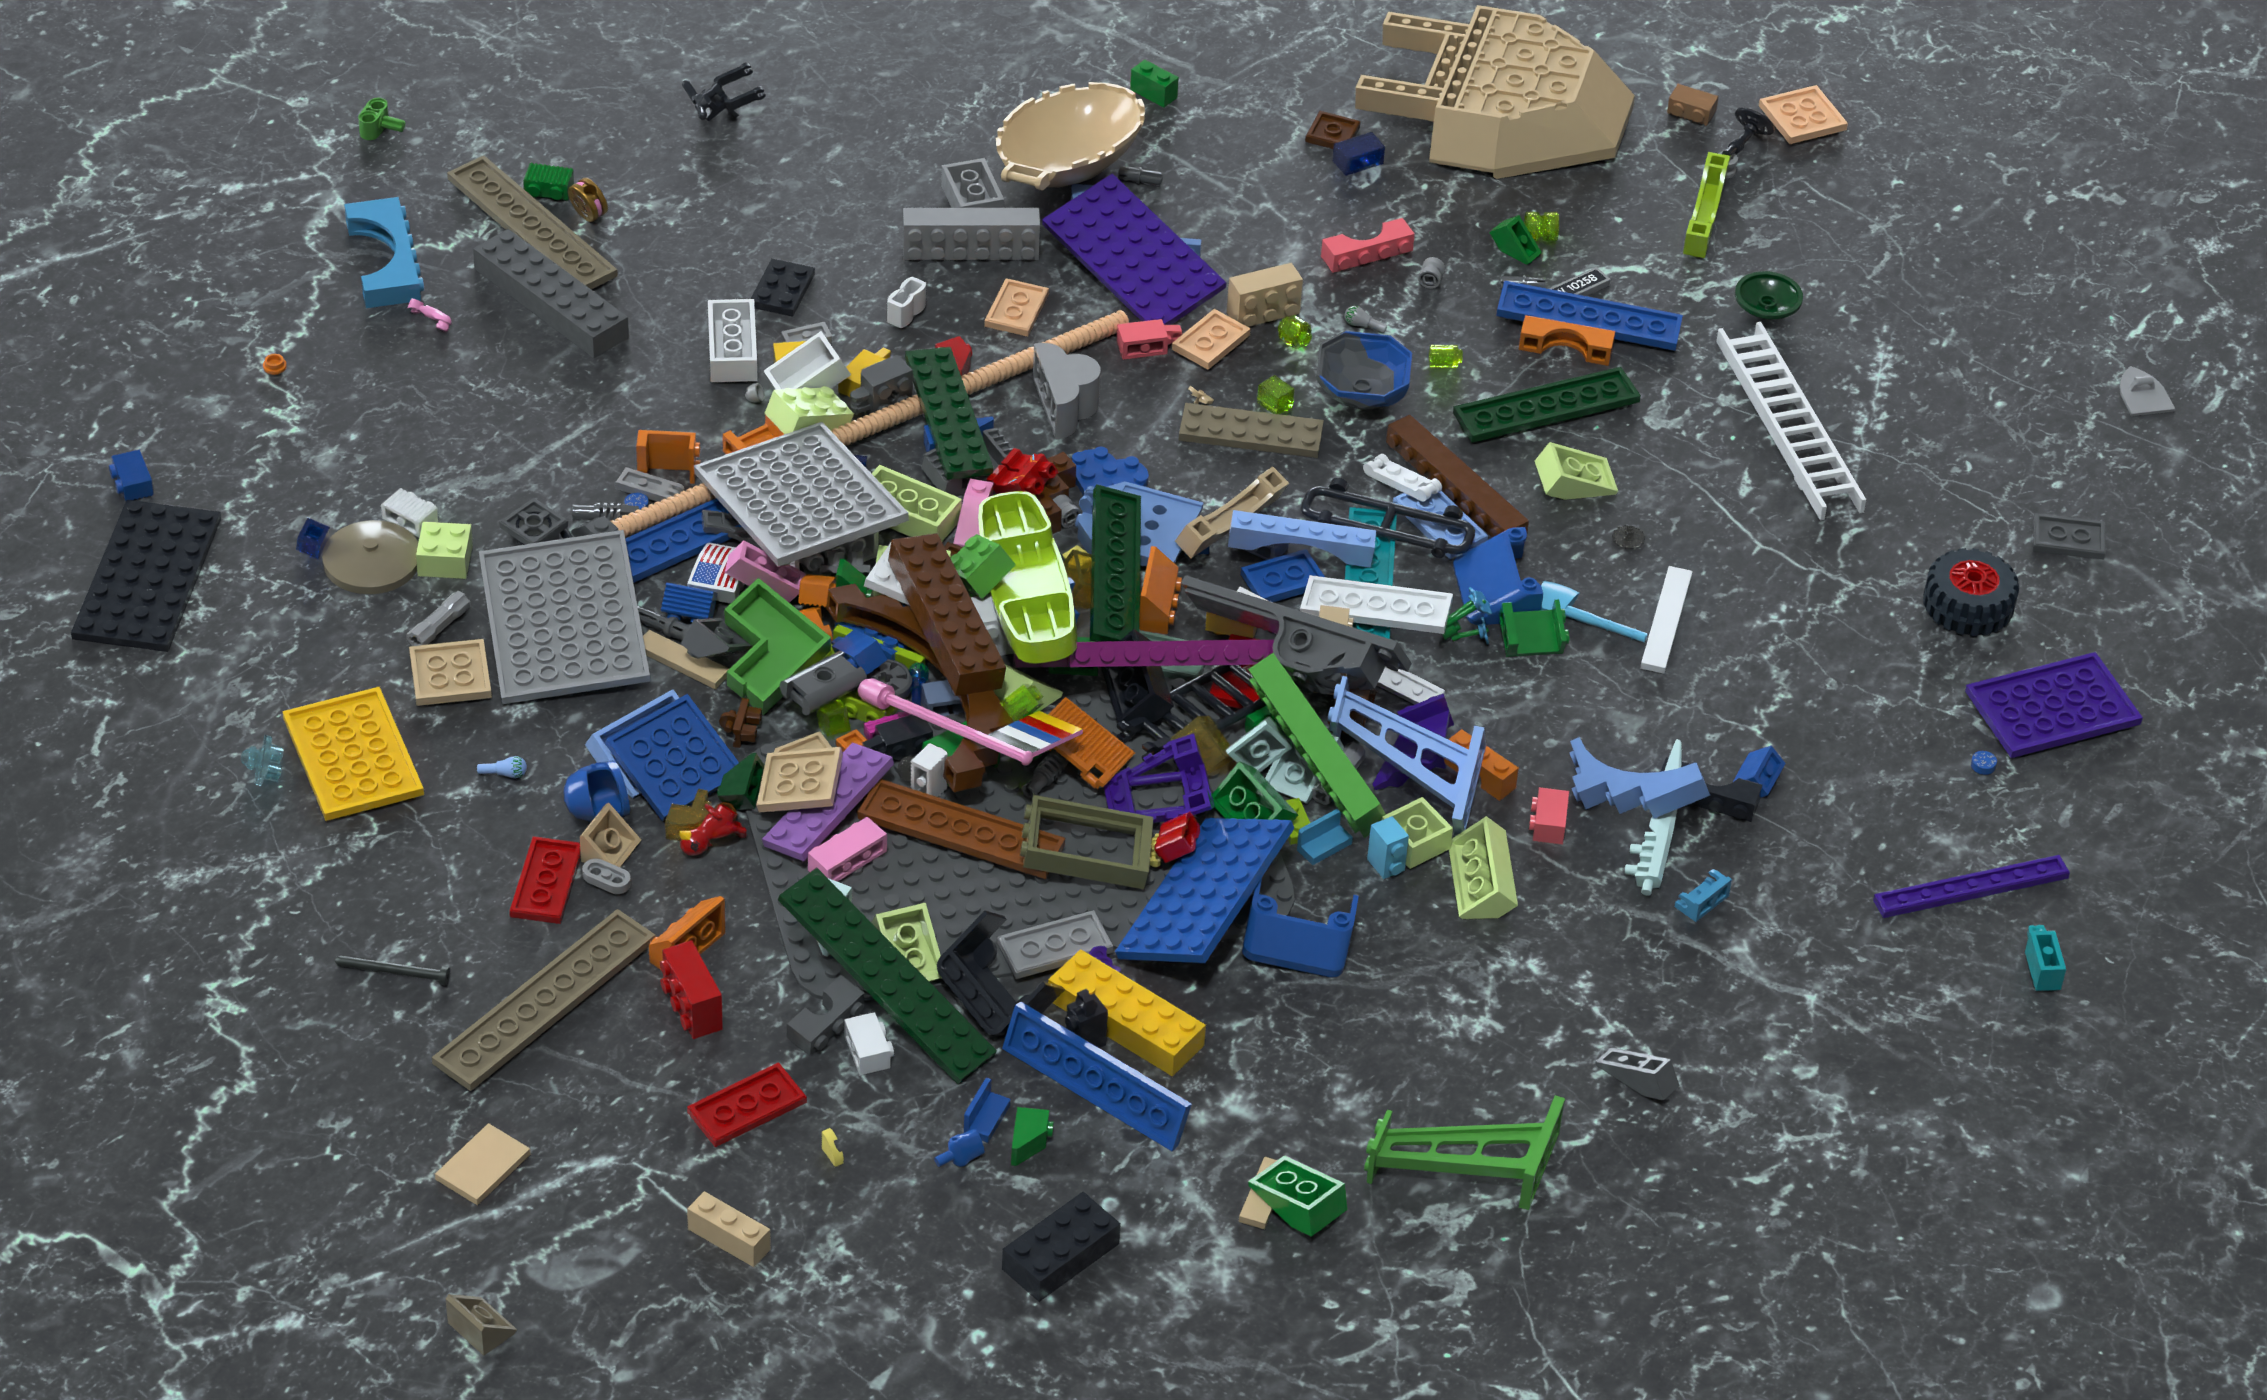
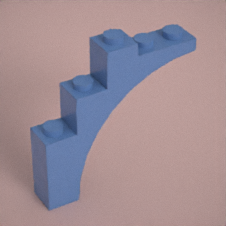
[1569,737,1710,818]

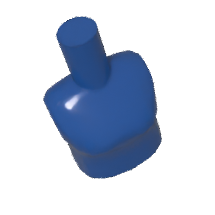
[934,1128,985,1167]

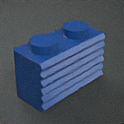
[109,449,154,501]
[661,583,718,623]

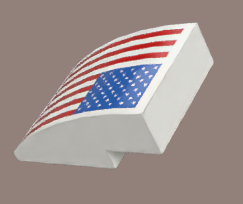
[687,543,745,603]

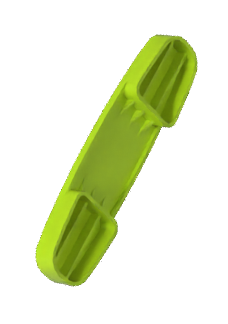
[978,491,1077,663]

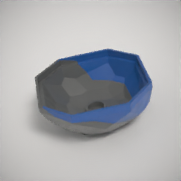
[1316,331,1412,410]

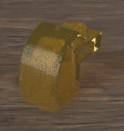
[665,789,712,841]

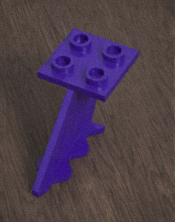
[1372,693,1454,790]

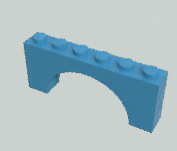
[344,197,424,308]

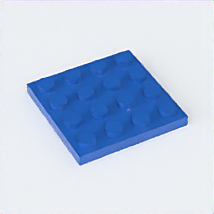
[605,694,739,821]

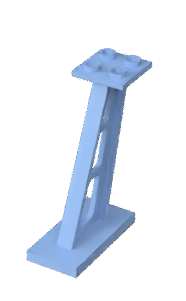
[1328,676,1486,836]

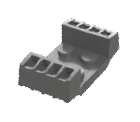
[921,428,1013,496]

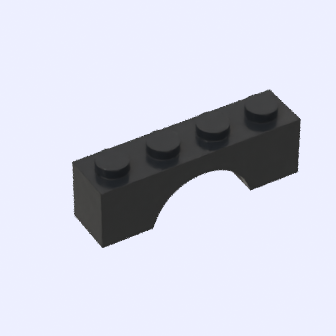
[1660,757,1763,822]

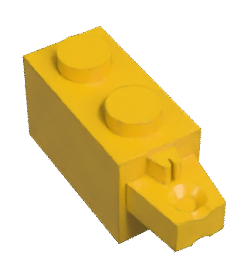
[838,347,891,397]

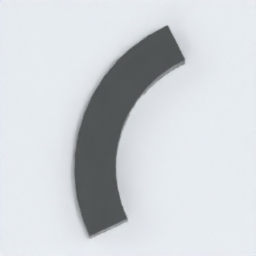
[701,510,804,572]

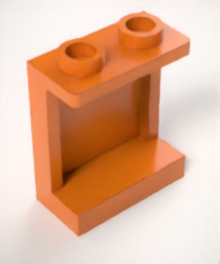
[723,415,784,454]

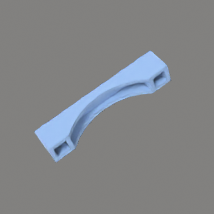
[1228,510,1376,567]

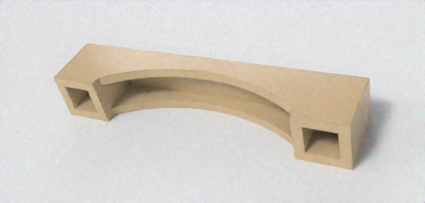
[1175,467,1289,558]

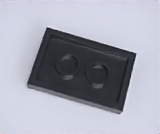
[751,258,815,317]

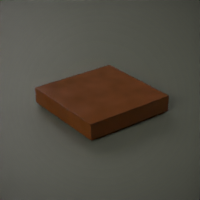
[1305,111,1361,153]

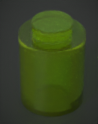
[1429,344,1463,368]

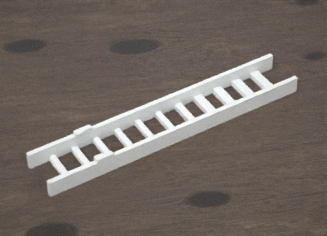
[1716,322,1866,520]

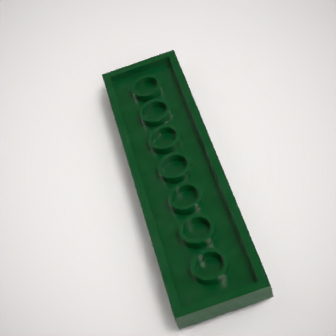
[905,347,993,480]
[1453,367,1641,443]
[1090,484,1141,642]

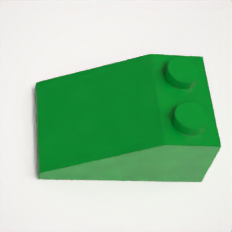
[1248,1155,1348,1237]

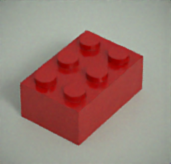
[660,940,723,1039]

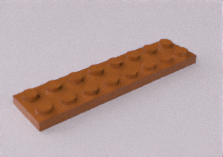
[858,779,1066,879]

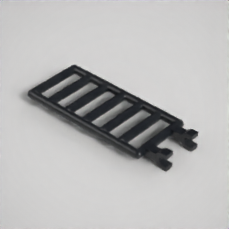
[1117,665,1266,761]

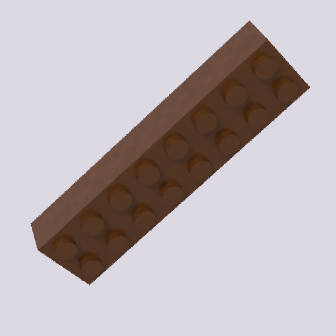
[888,533,1006,696]

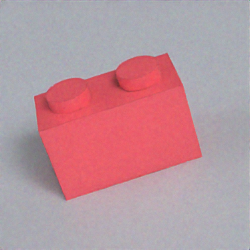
[1529,787,1569,845]

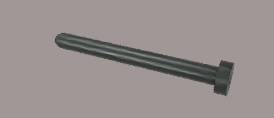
[335,956,450,986]

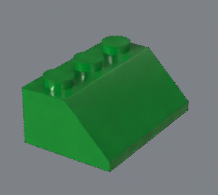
[1212,761,1298,823]

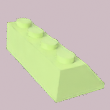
[1449,816,1518,919]

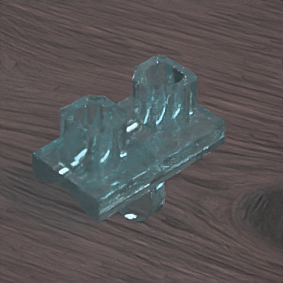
[241,735,284,786]

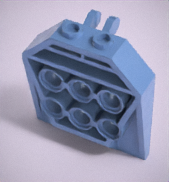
[1075,481,1203,566]

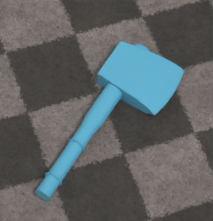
[1541,581,1647,642]

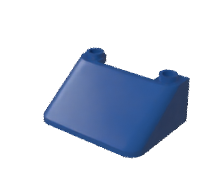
[1453,527,1543,625]

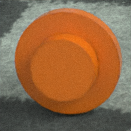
[263,354,287,375]

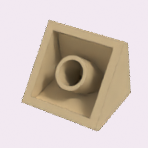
[580,803,641,867]

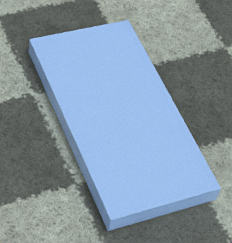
[1393,491,1488,559]

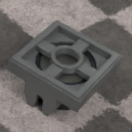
[499,498,568,545]

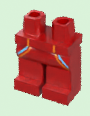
[986,448,1058,495]

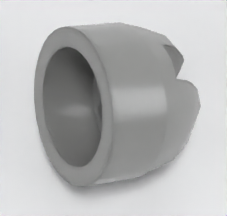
[745,383,765,403]

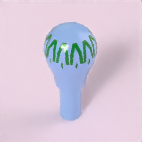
[477,756,527,779]

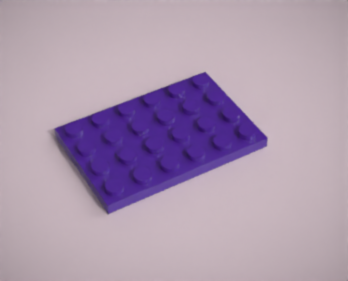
[1965,652,2143,758]

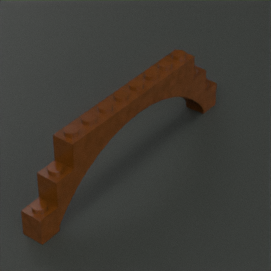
[826,584,1016,792]

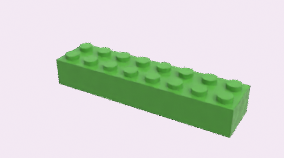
[1248,653,1386,838]

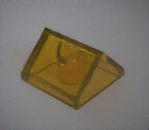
[1170,716,1234,774]

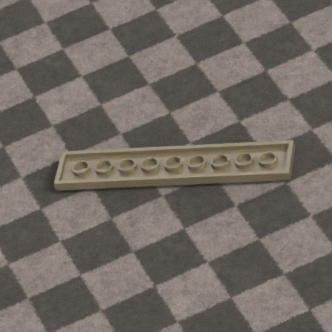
[447,155,618,289]
[432,909,656,1091]

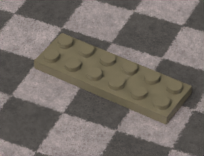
[1179,403,1324,458]

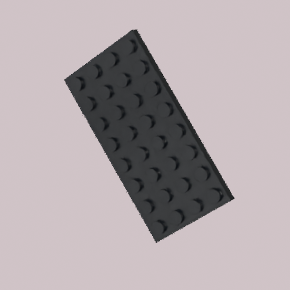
[71,500,221,652]

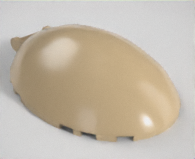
[996,82,1145,190]

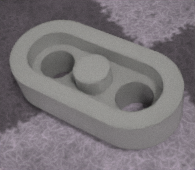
[582,859,631,894]

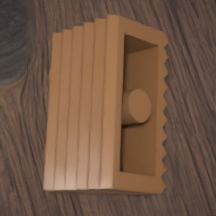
[1667,84,1719,126]

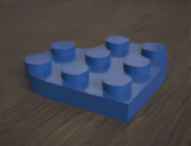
[1072,447,1149,496]

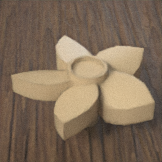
[1188,386,1214,404]

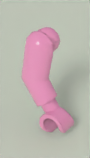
[407,299,452,332]

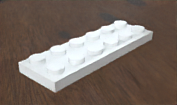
[1300,575,1453,634]

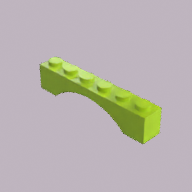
[1683,152,1730,258]

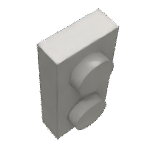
[781,322,832,343]

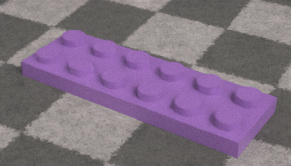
[762,743,894,861]

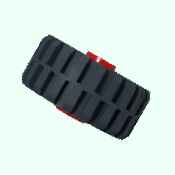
[1923,548,2019,637]

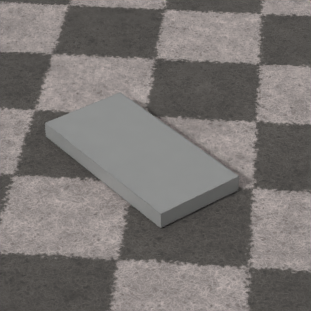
[997,910,1113,979]

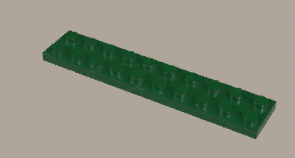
[778,867,997,1084]

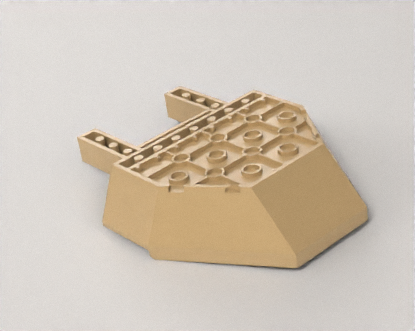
[1355,5,1635,179]

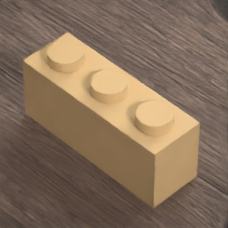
[687,1191,771,1267]

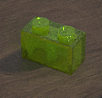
[1000,684,1044,722]

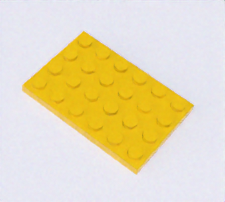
[282,687,424,821]

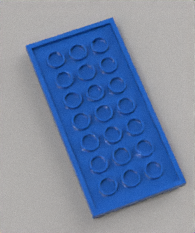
[1115,818,1294,963]

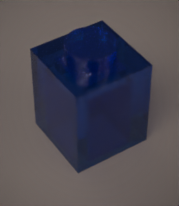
[296,518,330,559]

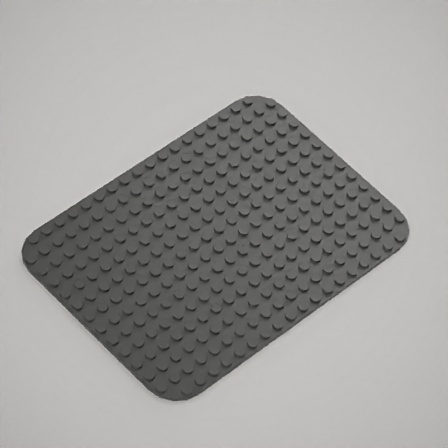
[745,678,1295,1001]

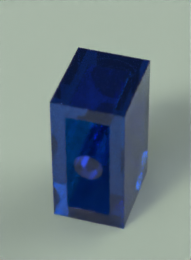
[1332,132,1385,176]

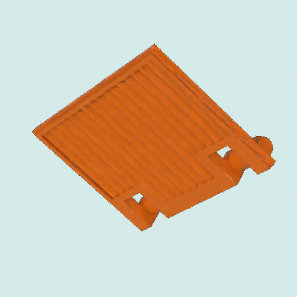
[1047,697,1135,789]

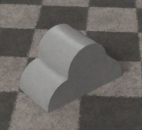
[1033,343,1100,439]

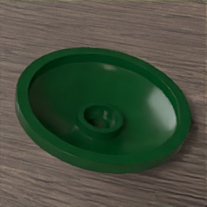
[1735,271,1803,320]

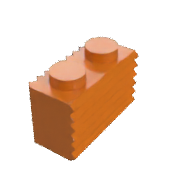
[798,574,836,607]

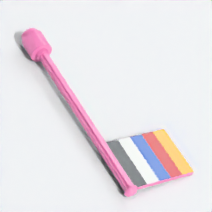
[858,678,1083,766]

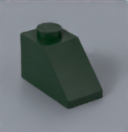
[717,753,765,810]

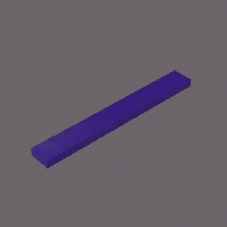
[1873,855,2070,918]

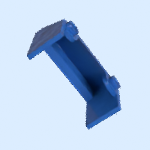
[1242,878,1359,977]

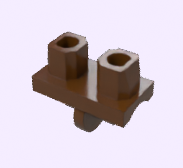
[719,698,762,748]

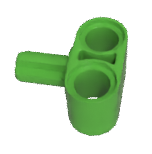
[358,98,406,140]

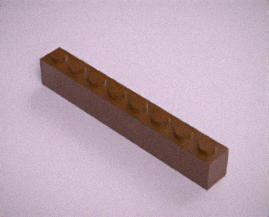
[1386,414,1529,538]

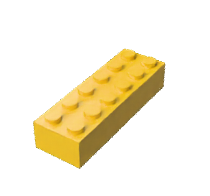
[1048,949,1206,1077]

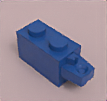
[831,629,888,675]

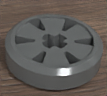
[866,659,912,699]

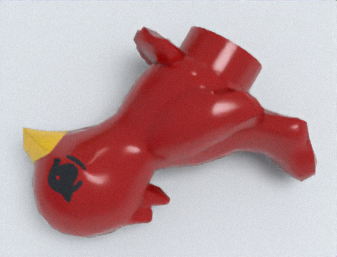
[679,804,747,856]

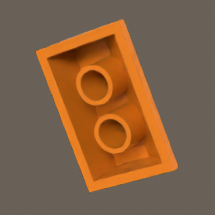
[1139,546,1182,634]
[649,896,725,970]

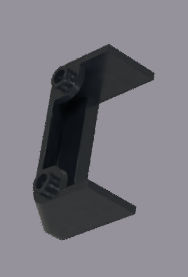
[937,910,1065,1036]

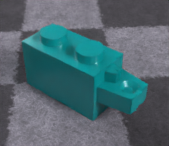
[2025,925,2066,991]

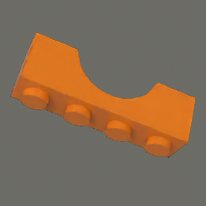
[1519,315,1615,366]

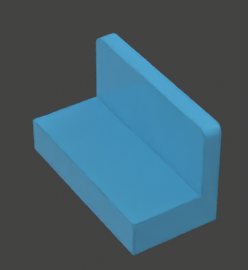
[1297,809,1353,865]

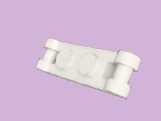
[1363,454,1442,502]

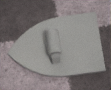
[2120,366,2175,416]

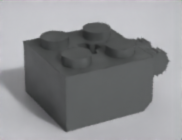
[850,354,913,415]

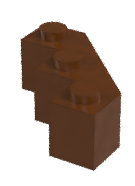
[1035,452,1076,534]

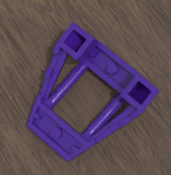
[1104,733,1215,823]

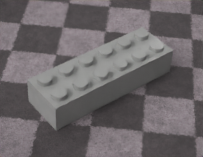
[903,208,1040,260]

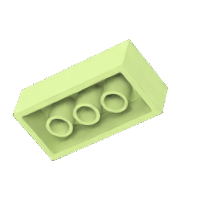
[872,465,962,541]

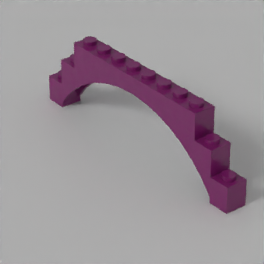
[1013,640,1274,668]

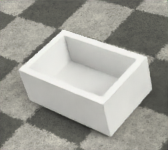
[764,331,851,390]

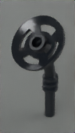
[1722,107,1775,157]

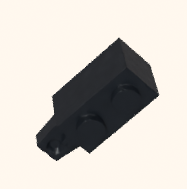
[862,715,933,761]
[1065,989,1108,1048]

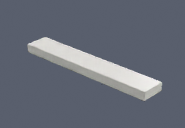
[1640,566,1692,674]

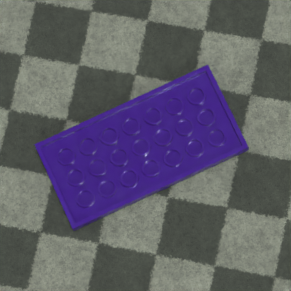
[1042,174,1226,325]

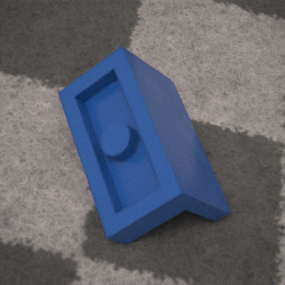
[1733,745,1786,798]
[964,1077,1011,1143]

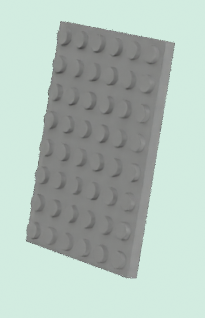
[694,422,909,567]
[479,530,651,704]

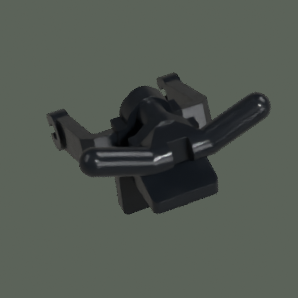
[682,62,766,121]

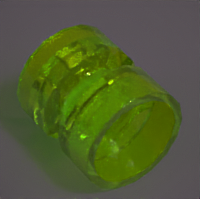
[1524,212,1559,241]

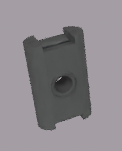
[780,651,867,715]

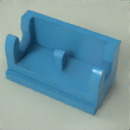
[1674,869,1732,922]

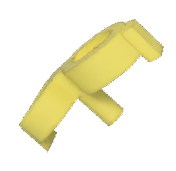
[1149,833,1161,867]

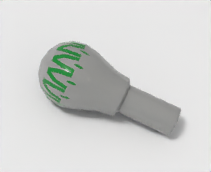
[1344,306,1387,333]

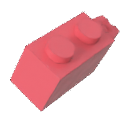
[1116,319,1182,360]

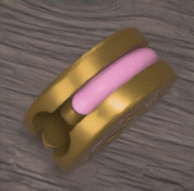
[568,178,608,222]

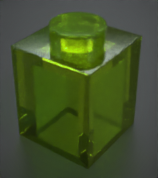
[1257,375,1294,415]
[816,699,851,736]

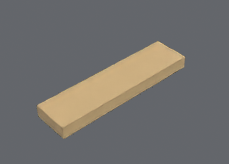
[643,630,729,689]

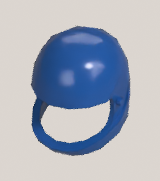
[564,760,630,822]

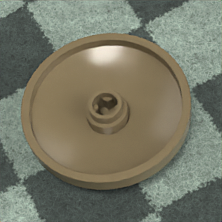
[322,520,418,594]

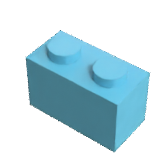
[1367,816,1409,879]

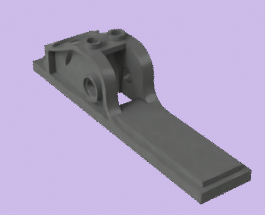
[1181,575,1412,694]

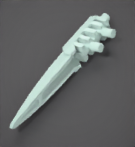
[1625,739,1682,895]

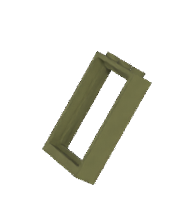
[1020,795,1153,889]

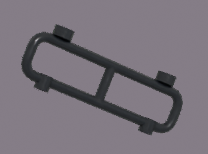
[1301,478,1475,558]

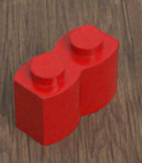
[1154,811,1200,863]

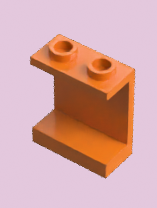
[636,430,701,484]

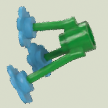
[1442,587,1492,645]

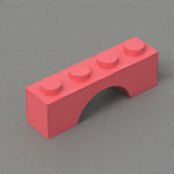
[1321,218,1415,273]

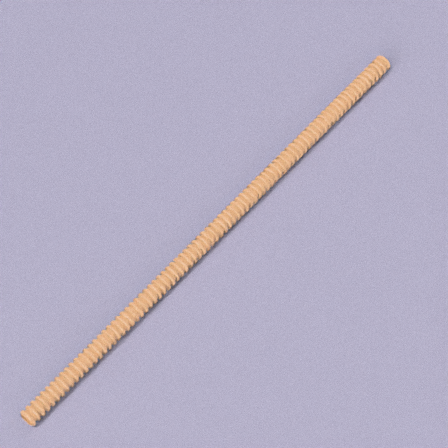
[611,310,1129,538]

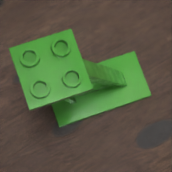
[1364,1095,1565,1210]

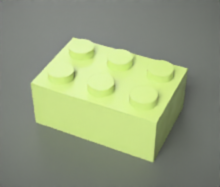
[765,386,854,434]

